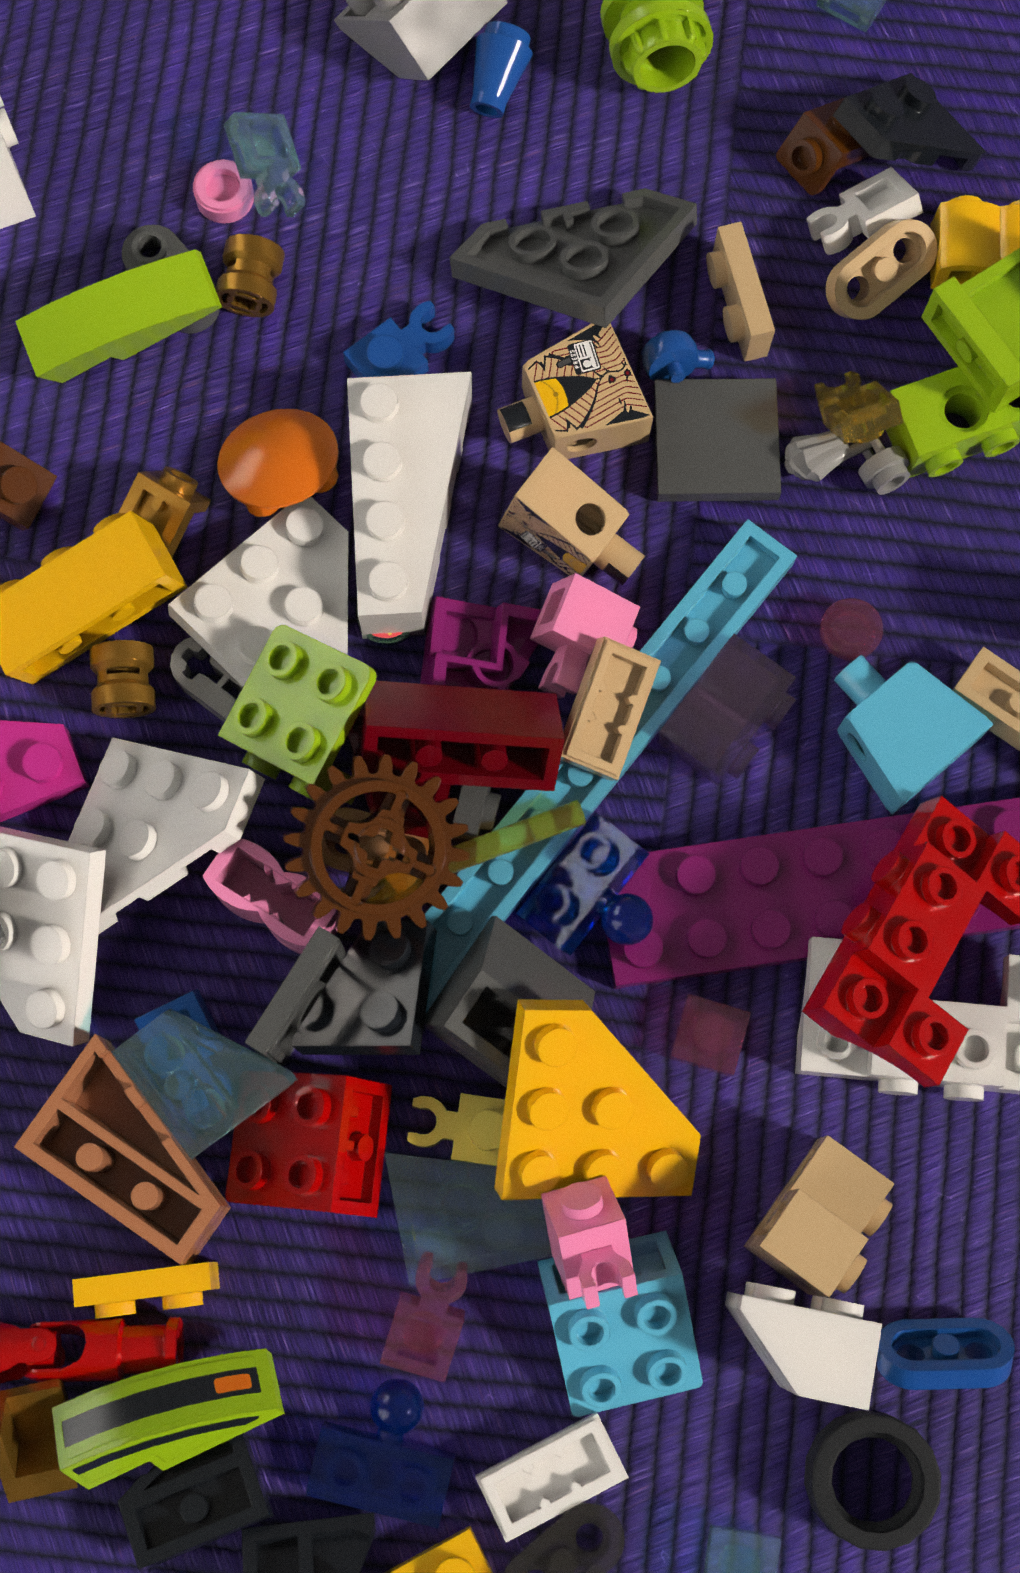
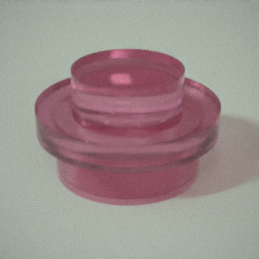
[820,598,883,660]

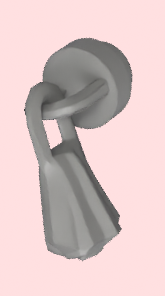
[784,419,910,495]

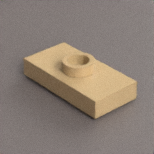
[561,636,661,781]

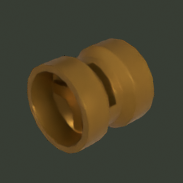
[216,234,285,317]
[90,640,156,718]

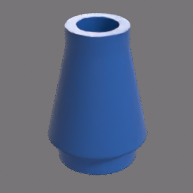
[470,21,533,118]

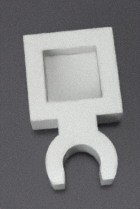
[807,167,923,255]

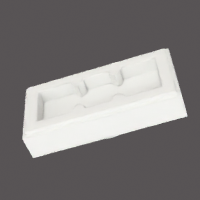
[475,1412,629,1542]

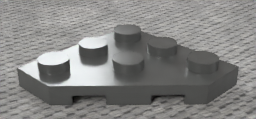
[449,188,697,328]

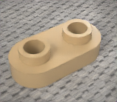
[826,219,937,320]

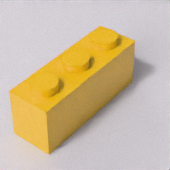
[0,511,188,685]

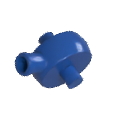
[641,330,715,383]

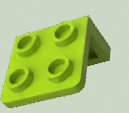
[218,625,377,805]

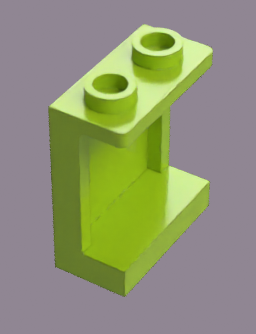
[921,248,1020,413]

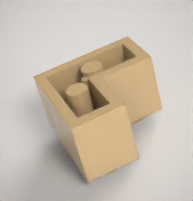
[743,1135,894,1298]

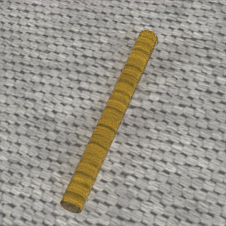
[340,800,586,901]

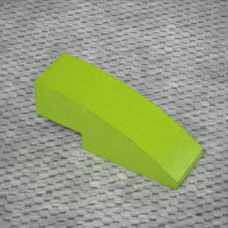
[15,249,222,383]

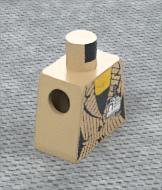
[497,323,653,459]
[498,447,645,586]

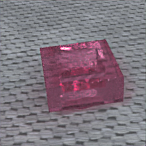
[669,994,751,1077]

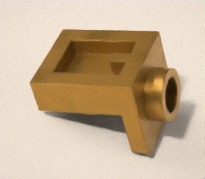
[118,466,211,557]

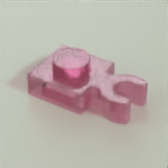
[380,1251,468,1383]

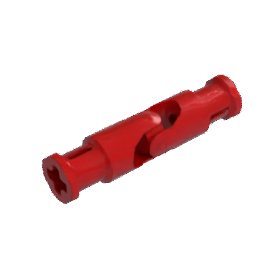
[0,1317,184,1384]

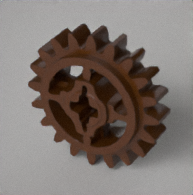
[283,754,470,940]

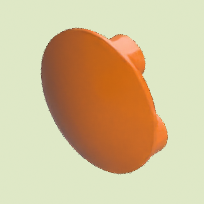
[217,409,339,517]

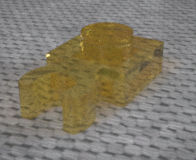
[814,371,903,444]

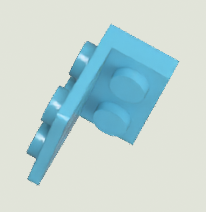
[537,1230,703,1417]

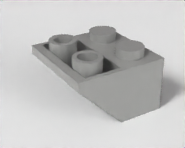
[334,0,508,81]

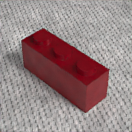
[358,680,565,791]

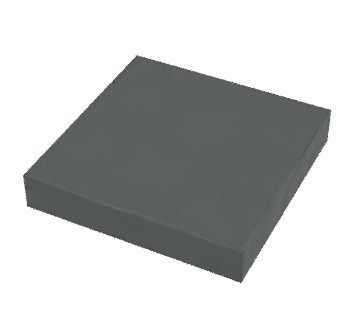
[653,378,781,502]
[245,926,347,1067]

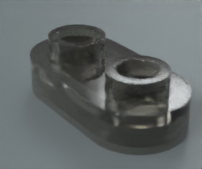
[503,1500,625,1573]

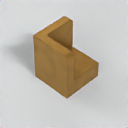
[0,1379,78,1503]

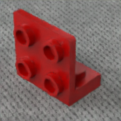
[225,1070,392,1218]

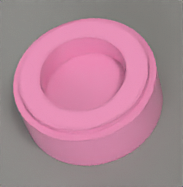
[193,159,254,224]

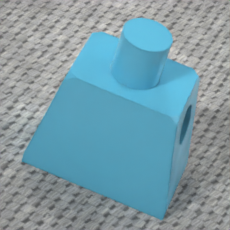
[834,655,994,815]

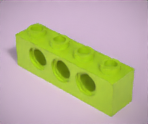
[879,367,1020,478]

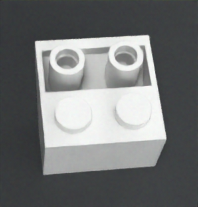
[725,1282,882,1411]

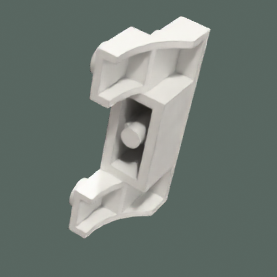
[795,937,1020,1102]

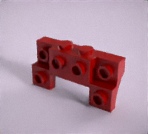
[802,796,1020,1088]

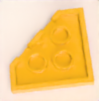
[494,999,701,1200]

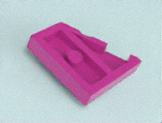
[0,720,90,822]

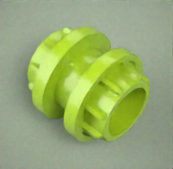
[600,0,713,93]

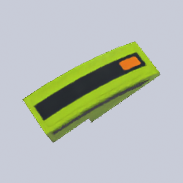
[52,1348,285,1490]

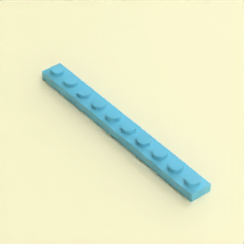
[425,519,797,1013]

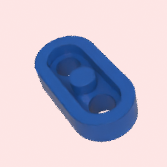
[876,1318,1015,1390]

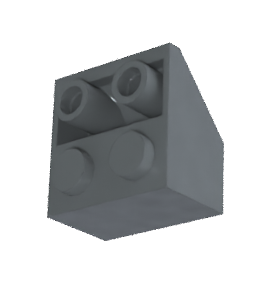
[424,916,595,1088]

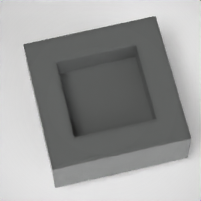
[452,785,501,847]

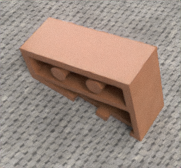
[14,1033,231,1264]

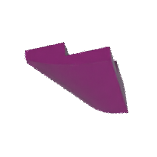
[420,596,541,690]

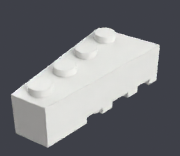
[347,372,472,639]

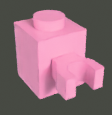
[530,573,640,699]
[541,1176,638,1310]

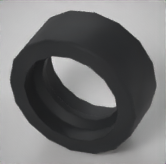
[804,1410,941,1551]

